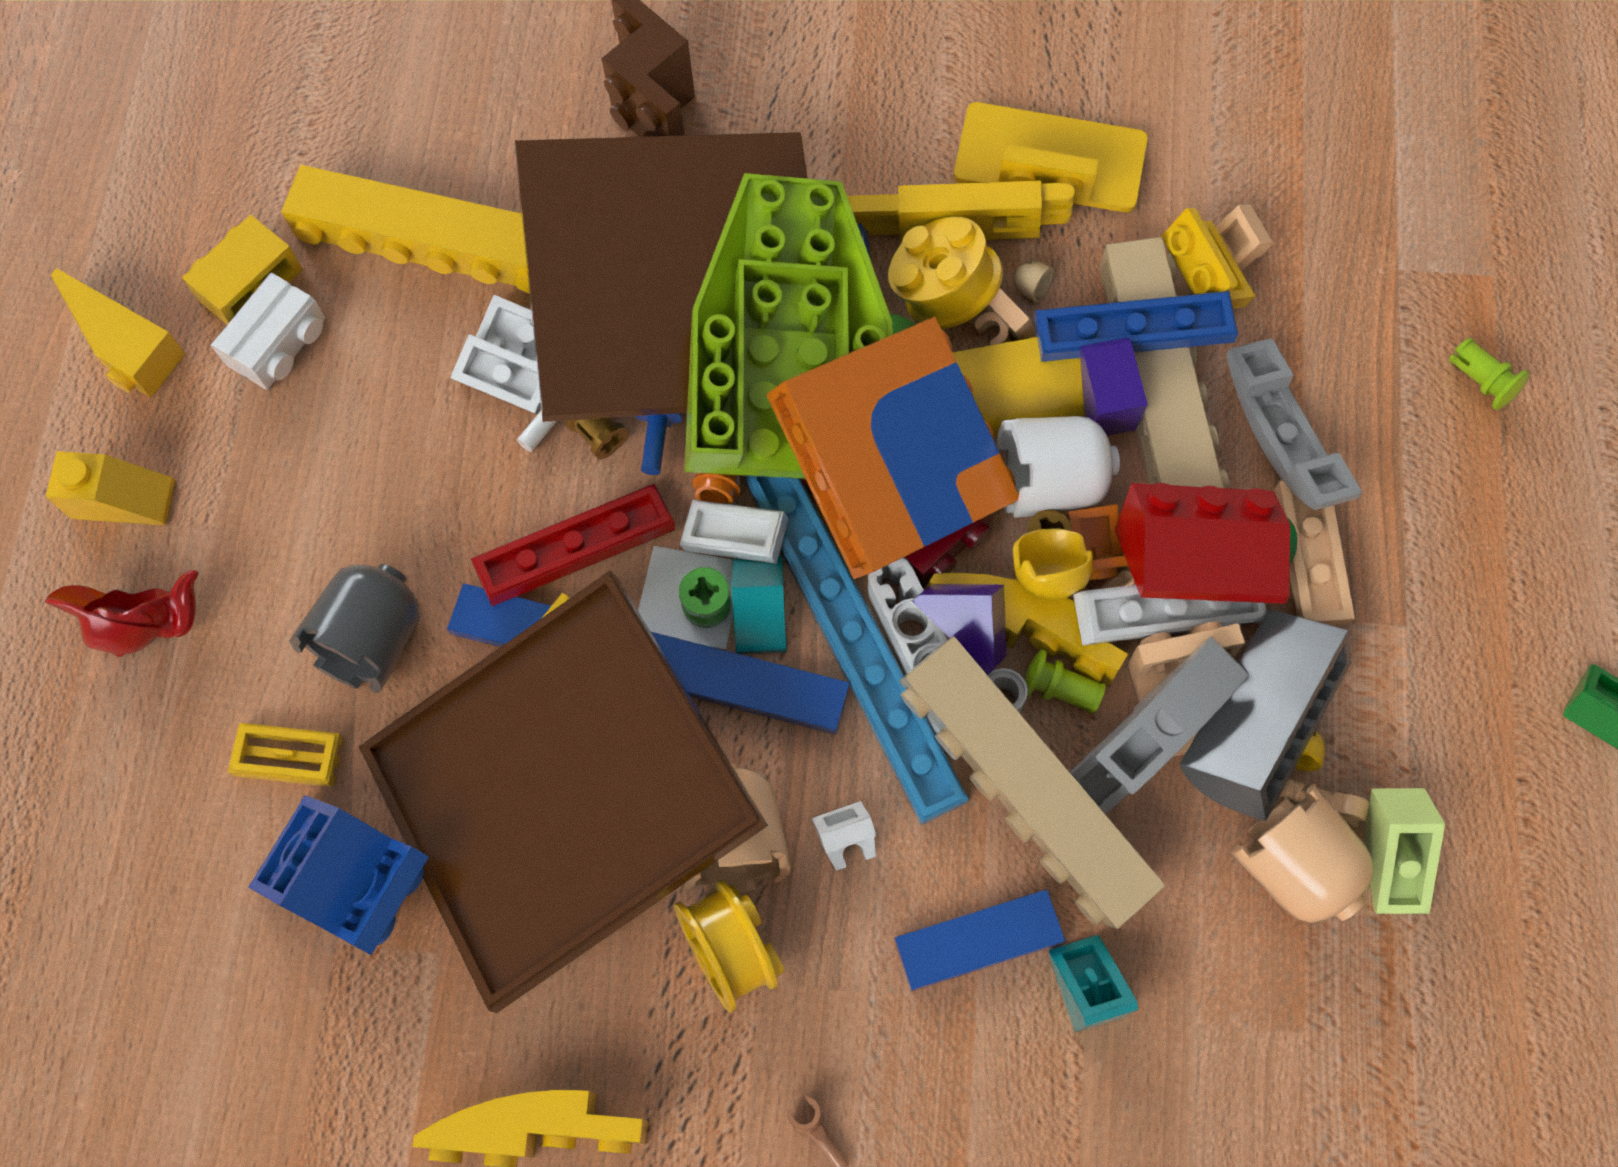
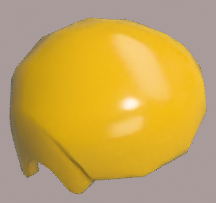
[1013,529,1093,599]

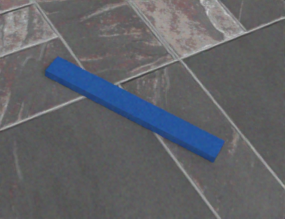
[447,583,850,735]

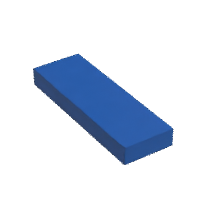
[894,889,1065,992]

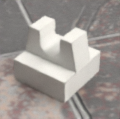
[812,801,876,871]

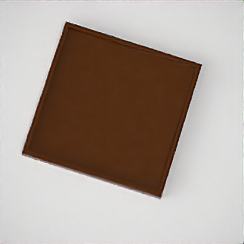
[515,132,808,422]
[359,571,768,1013]

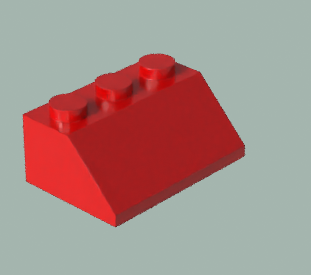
[1114,483,1290,604]

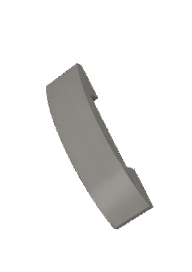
[1227,338,1363,510]

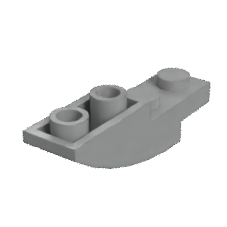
[1070,636,1249,815]

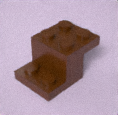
[601,0,695,137]

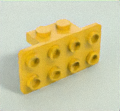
[953,102,1148,213]

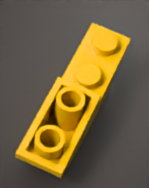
[928,573,1128,685]
[412,1090,648,1167]

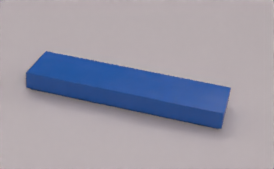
[1034,291,1238,362]

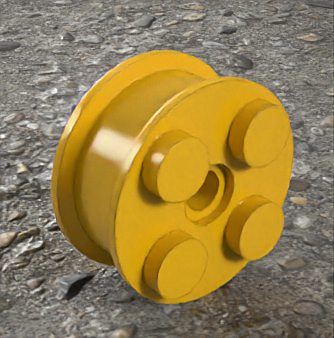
[888,217,1003,329]
[674,879,785,1013]

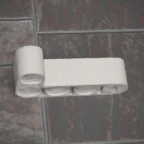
[868,558,1028,735]

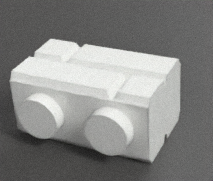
[211,273,326,390]

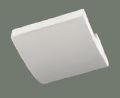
[450,295,541,415]

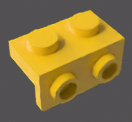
[1161,208,1255,309]

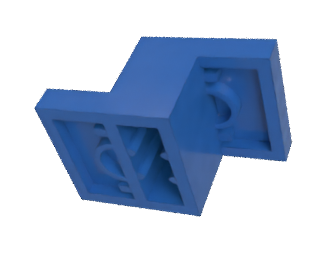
[248,795,429,955]

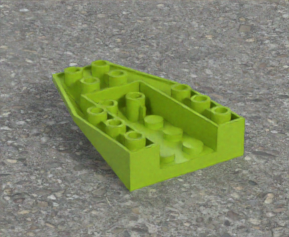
[684,173,893,479]

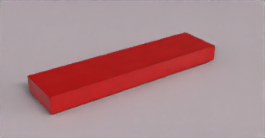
[471,483,675,607]

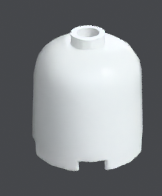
[996,416,1120,518]

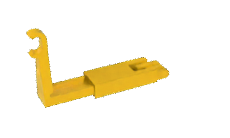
[847,181,1075,243]

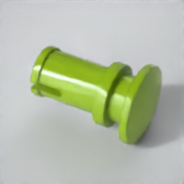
[1449,337,1530,411]
[1024,649,1106,714]

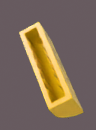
[952,337,1084,437]

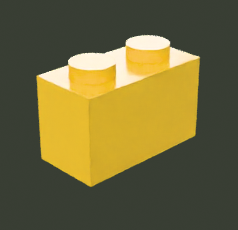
[181,214,303,325]

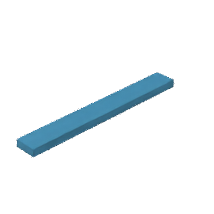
[744,475,969,825]

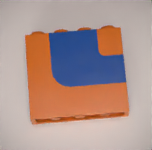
[766,316,1019,579]

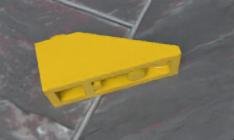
[50,268,186,398]

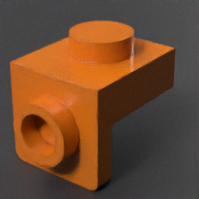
[1064,504,1128,580]

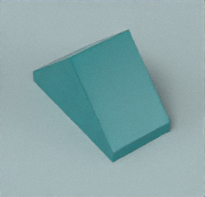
[731,555,787,655]
[1048,935,1139,1033]

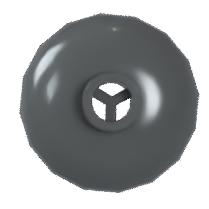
[289,564,420,693]

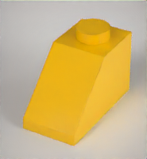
[45,451,175,526]

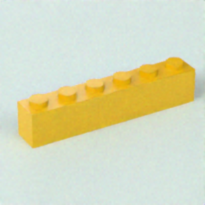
[281,164,529,293]

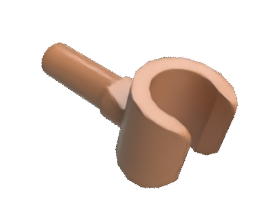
[788,1096,849,1167]

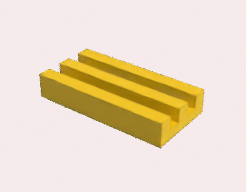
[228,722,344,787]

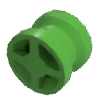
[679,567,731,628]

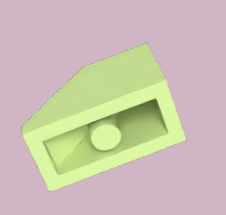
[1365,788,1445,914]

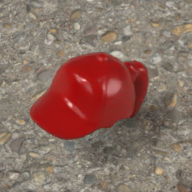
[45,570,199,657]

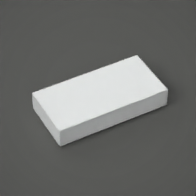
[680,500,789,564]

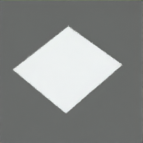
[638,546,733,650]

